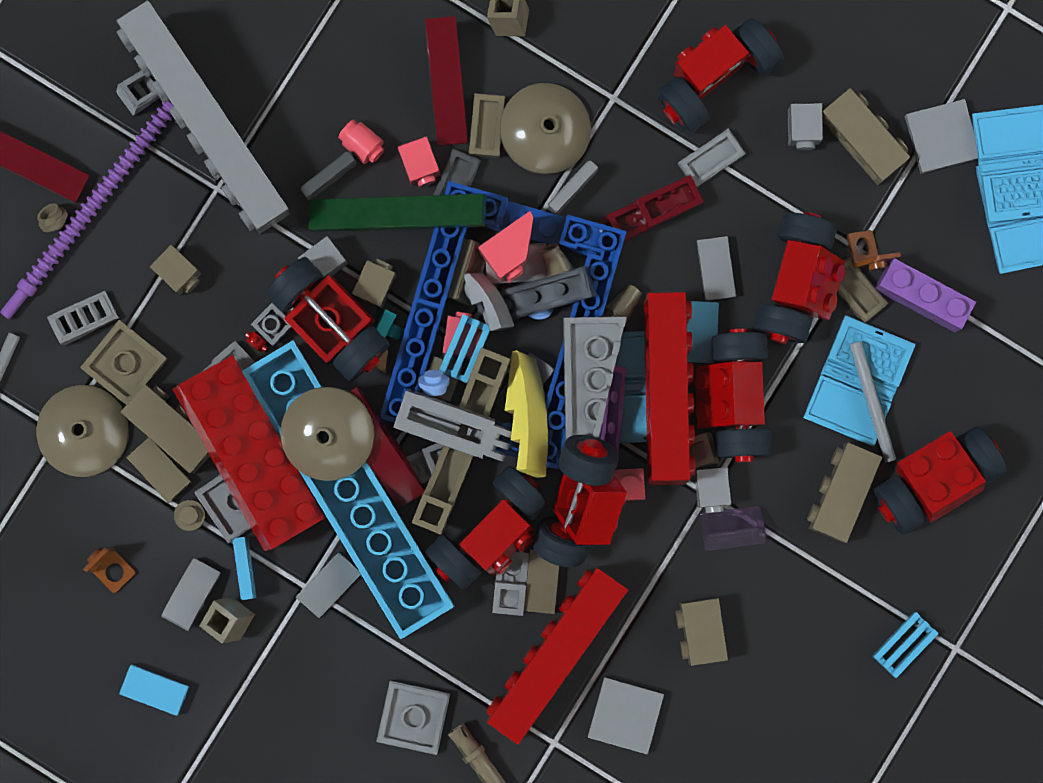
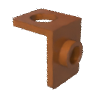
[846,230,901,271]
[83,547,136,593]

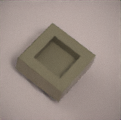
[689,432,719,471]

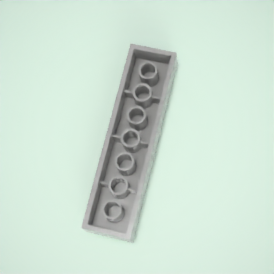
[116,0,290,235]

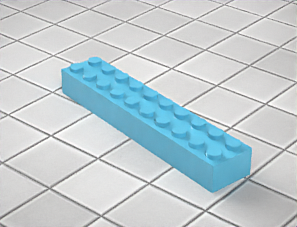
[242,340,455,640]

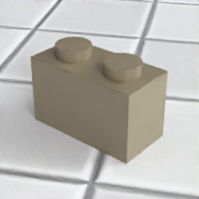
[675,598,728,666]

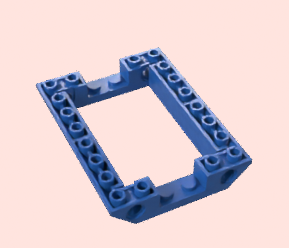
[380,181,627,470]

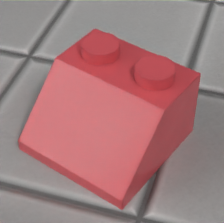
[478,211,534,283]

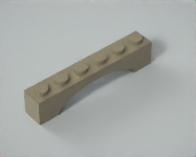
[412,348,511,534]

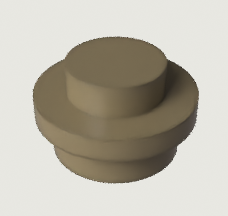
[37,203,67,232]
[174,500,205,531]

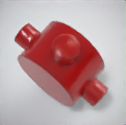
[245,331,268,352]

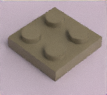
[80,320,168,405]

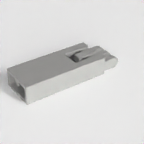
[393,389,512,461]

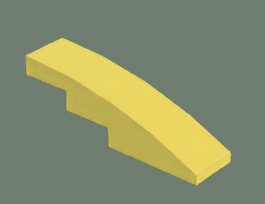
[505,350,548,478]

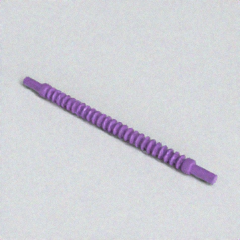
[0,101,173,319]

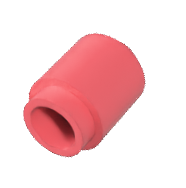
[338,119,384,164]

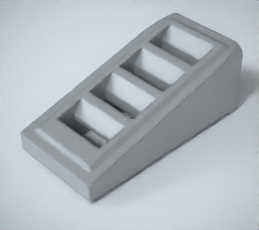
[116,71,160,116]
[47,291,119,346]

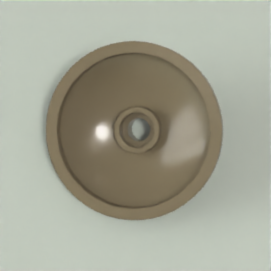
[500,83,591,175]
[36,385,129,477]
[281,387,375,481]

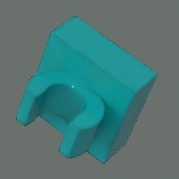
[371,308,404,341]

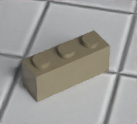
[822,88,910,186]
[121,384,210,474]
[807,443,882,543]

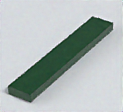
[308,194,486,232]

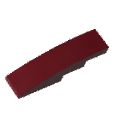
[425,16,468,146]
[0,131,89,203]
[596,175,704,243]
[349,387,425,508]

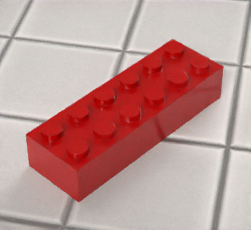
[644,292,695,485]
[172,355,325,551]
[486,567,628,745]

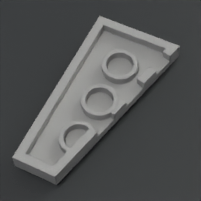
[563,317,627,441]

